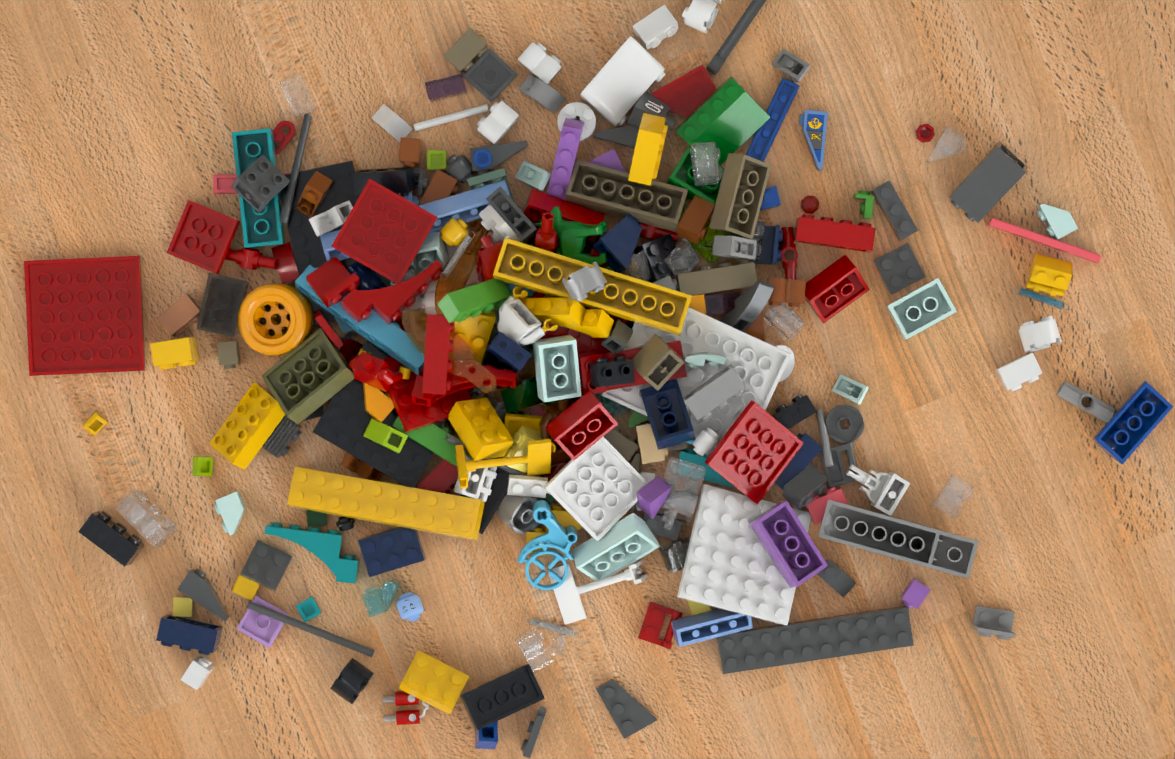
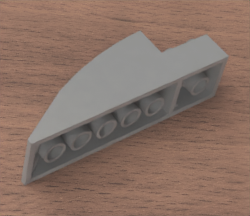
[818,499,979,579]

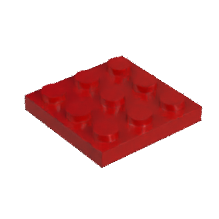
[167,200,240,275]

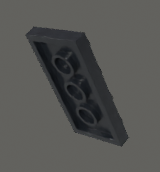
[460,664,545,731]

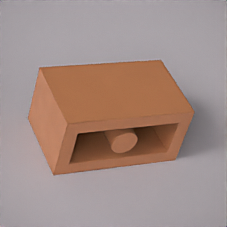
[156,294,203,336]

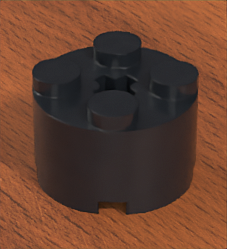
[330,658,374,704]

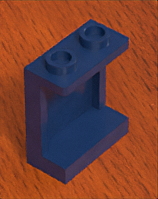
[485,332,531,373]

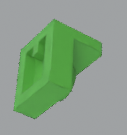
[853,191,874,220]

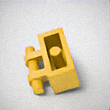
[1026,253,1072,297]

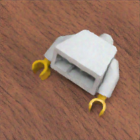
[497,286,558,346]

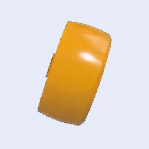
[238,283,314,356]

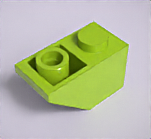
[363,419,408,453]

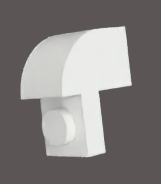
[309,200,353,237]

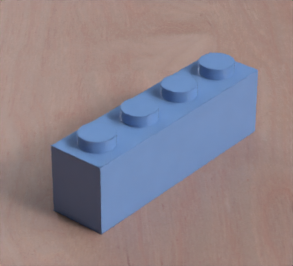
[671,609,753,647]

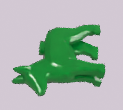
[534,206,612,271]

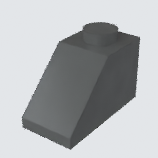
[817,558,856,597]

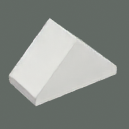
[372,104,413,143]

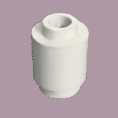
[693,427,720,456]

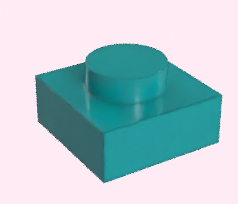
[296,596,322,622]

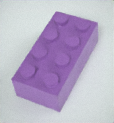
[749,500,828,588]

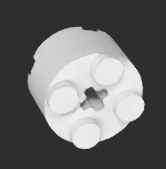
[682,0,722,34]
[557,102,596,142]
[1018,316,1062,353]

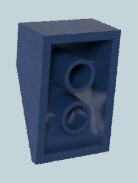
[640,379,695,450]

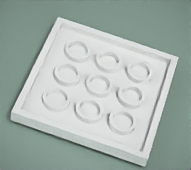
[544,437,648,542]

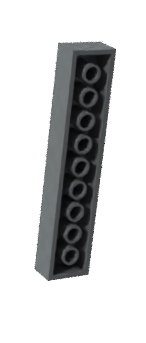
[717,606,914,674]

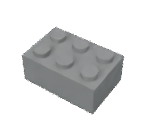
[683,364,746,420]

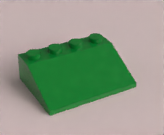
[675,76,771,166]

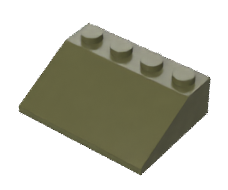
[262,328,355,424]

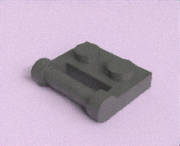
[820,442,858,488]

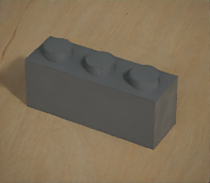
[871,180,918,241]

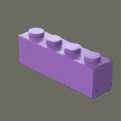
[547,117,584,200]

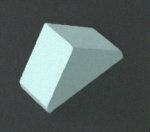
[832,374,869,405]

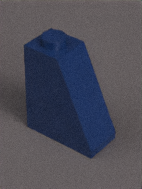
[592,214,642,273]

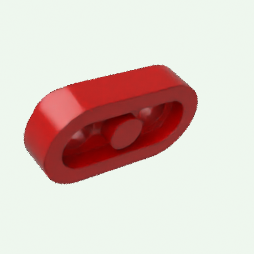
[273,121,296,155]

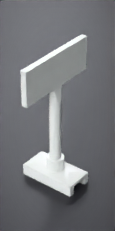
[547,559,648,625]

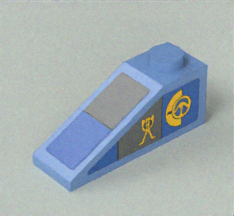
[799,110,828,171]

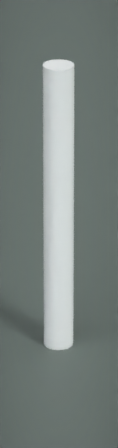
[413,104,489,131]

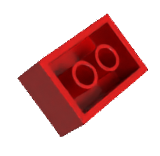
[545,390,618,461]

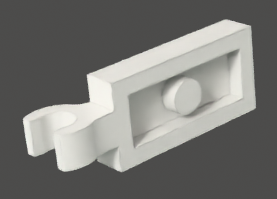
[507,474,551,498]

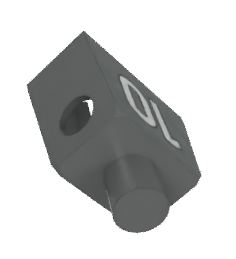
[627,91,676,131]

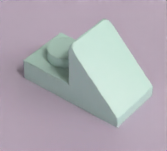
[515,161,552,191]

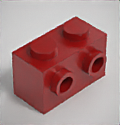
[578,351,606,395]

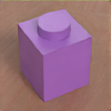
[900,578,930,609]

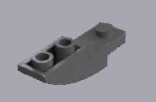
[719,281,774,332]

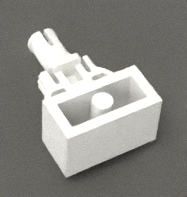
[846,464,910,516]

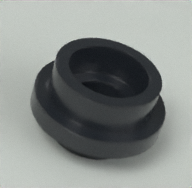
[336,516,355,531]

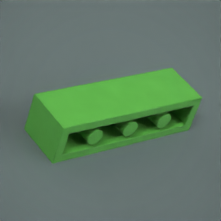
[437,279,512,323]
[391,415,467,467]

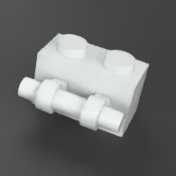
[453,455,497,502]

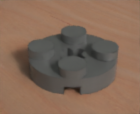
[825,405,864,443]

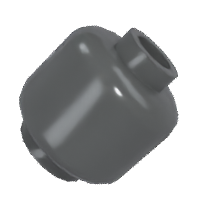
[445,154,473,183]

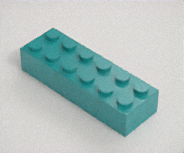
[232,128,285,248]

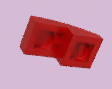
[271,242,300,284]

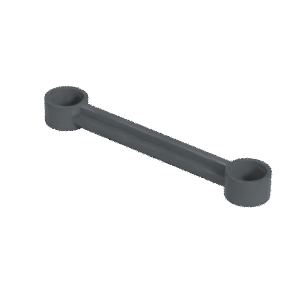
[706,0,766,75]

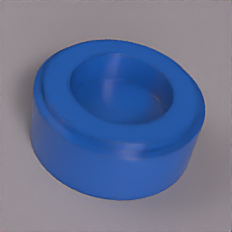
[473,149,492,168]

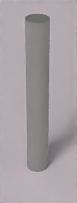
[816,410,833,467]

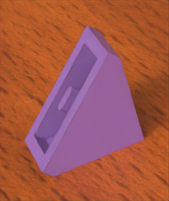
[589,149,627,173]
[637,476,672,519]

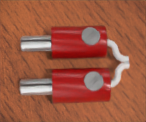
[382,691,429,725]

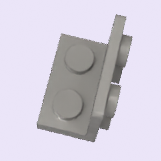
[972,605,1016,640]

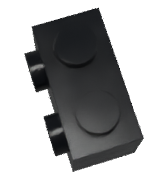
[589,355,635,387]
[773,394,817,429]

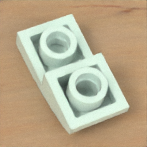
[684,353,726,369]

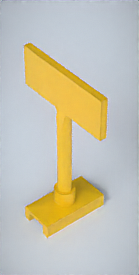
[455,439,551,489]

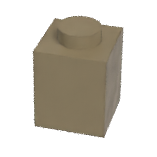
[217,341,240,369]

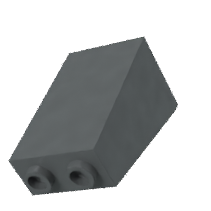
[950,141,1027,223]

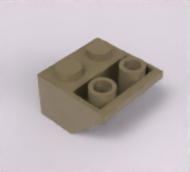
[633,334,684,391]

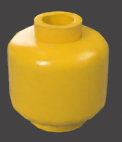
[441,218,469,247]

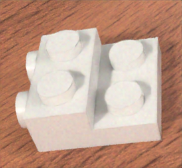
[479,204,523,243]

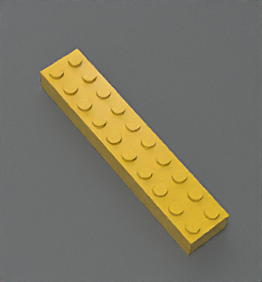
[493,238,692,336]
[287,467,485,541]

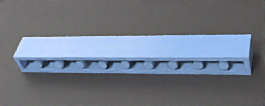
[320,180,510,261]

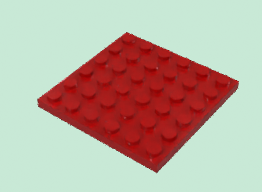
[24,256,145,376]

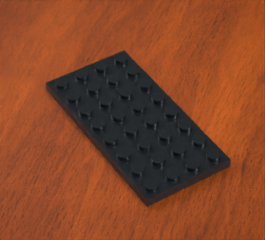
[280,161,359,326]

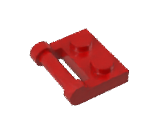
[638,602,683,649]

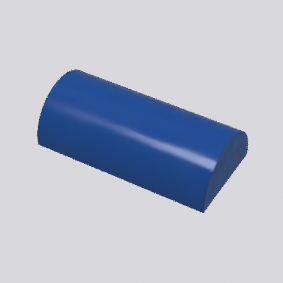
[1093,381,1174,464]

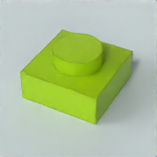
[427,150,447,170]
[192,456,213,476]

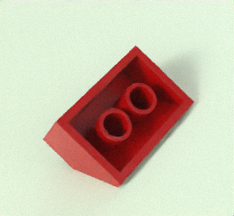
[805,255,870,324]

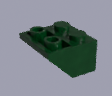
[500,377,543,413]

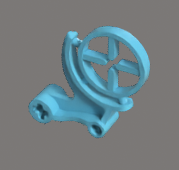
[517,500,577,590]

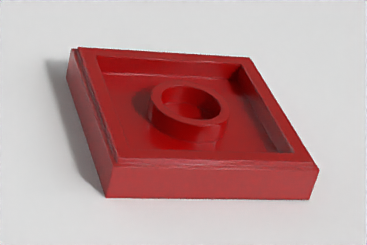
[314,308,344,349]

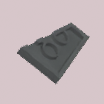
[596,679,657,739]

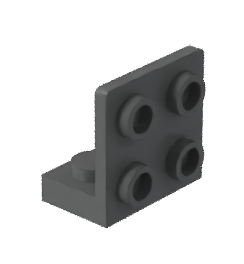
[231,155,290,213]

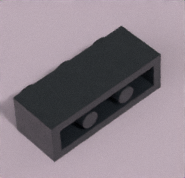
[352,167,415,197]

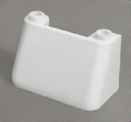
[580,36,666,127]

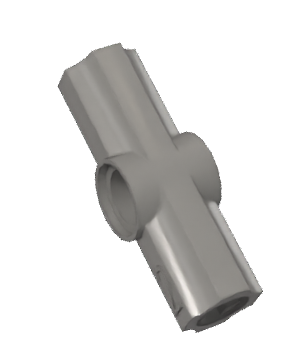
[1056,381,1115,423]

